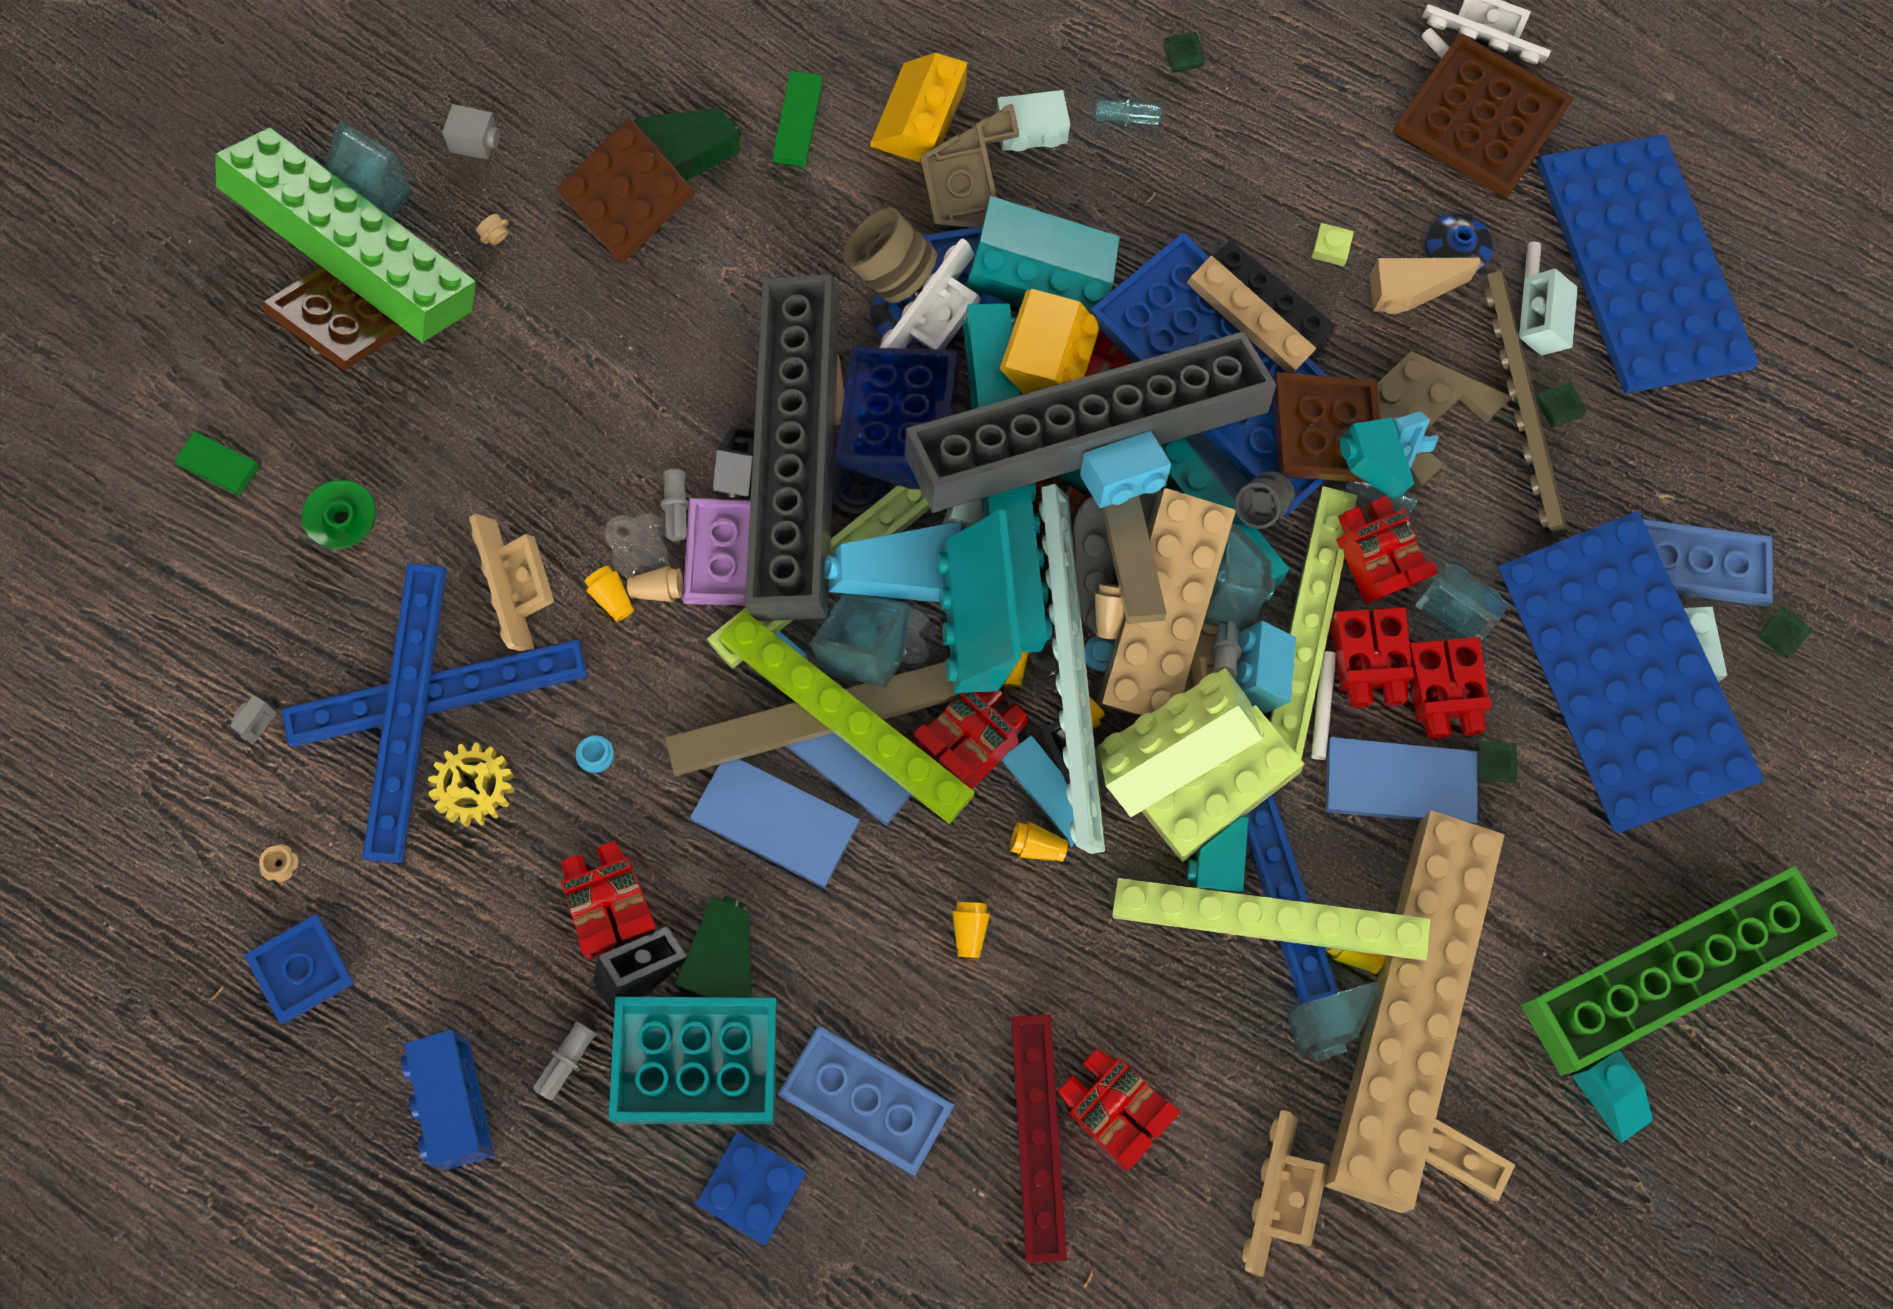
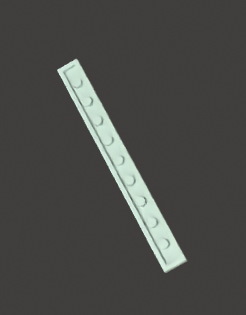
[1039,484,1105,854]

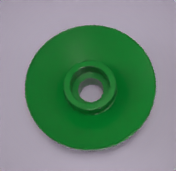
[301,480,376,549]

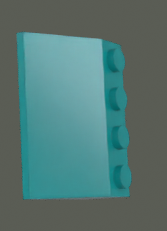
[965,196,1120,311]
[936,510,1021,693]
[608,997,776,1125]

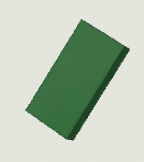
[174,431,260,496]

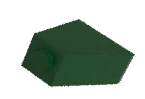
[633,108,741,181]
[675,896,753,998]

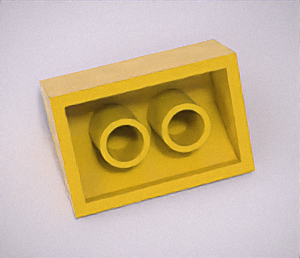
[870,53,968,162]
[999,289,1099,395]

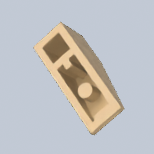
[1369,258,1481,314]

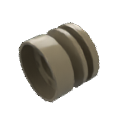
[843,207,937,303]

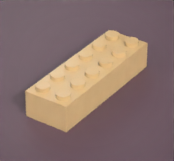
[1096,488,1236,717]

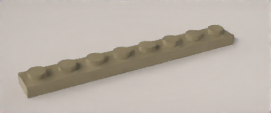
[1484,270,1569,537]

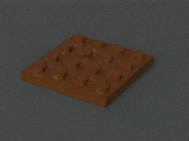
[1392,33,1574,199]

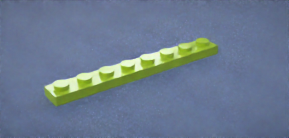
[719,610,974,824]

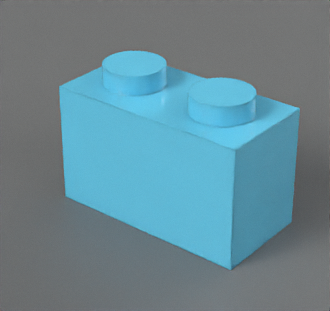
[1080,431,1171,508]
[1234,621,1296,713]

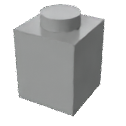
[442,104,500,160]

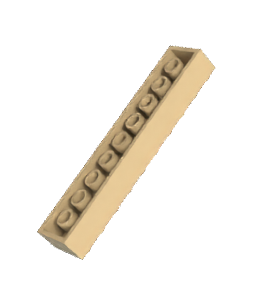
[1324,810,1505,1213]

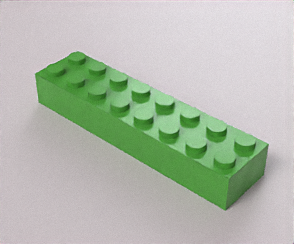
[215,127,476,343]
[1521,866,1838,1076]

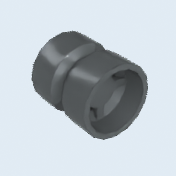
[1235,471,1295,529]

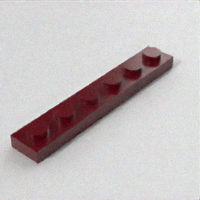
[1011,1015,1067,1263]

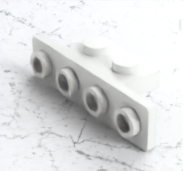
[1422,0,1551,65]
[878,238,981,364]

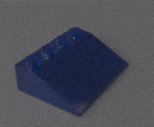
[835,347,959,490]

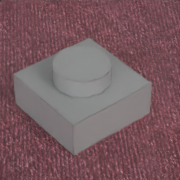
[230,695,277,744]

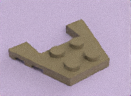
[920,104,1036,230]
[1377,351,1511,490]

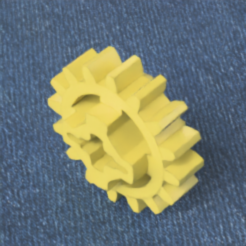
[428,743,514,827]

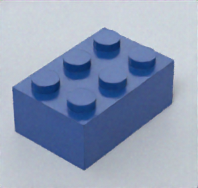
[401,1030,495,1170]

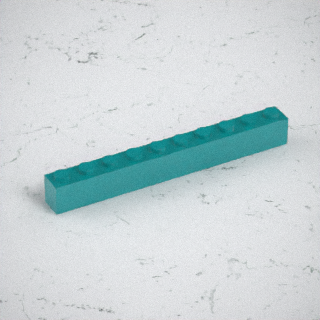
[963,304,1052,653]

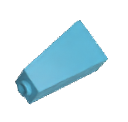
[824,522,962,602]

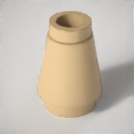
[627,566,684,602]
[1094,584,1125,639]

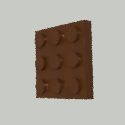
[556,117,696,263]
[263,267,406,371]
[1272,372,1380,483]

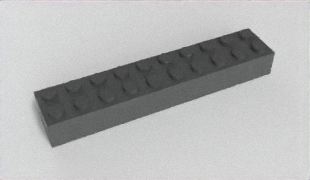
[745,274,840,621]
[905,331,1276,513]

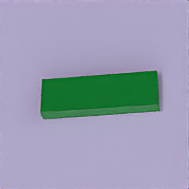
[773,71,823,167]

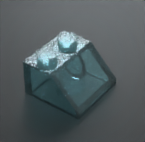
[325,121,413,218]
[1203,523,1275,632]
[1415,561,1509,641]
[810,593,910,687]
[1286,981,1380,1063]

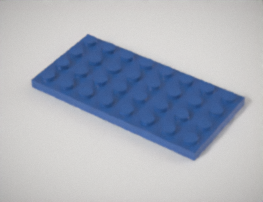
[1536,134,1759,394]
[1089,232,1327,518]
[1498,511,1764,835]

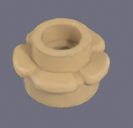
[476,213,509,246]
[259,844,298,882]

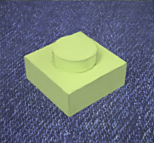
[1311,223,1354,267]

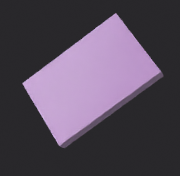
[683,498,751,606]

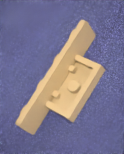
[469,514,554,652]
[1243,1110,1328,1277]

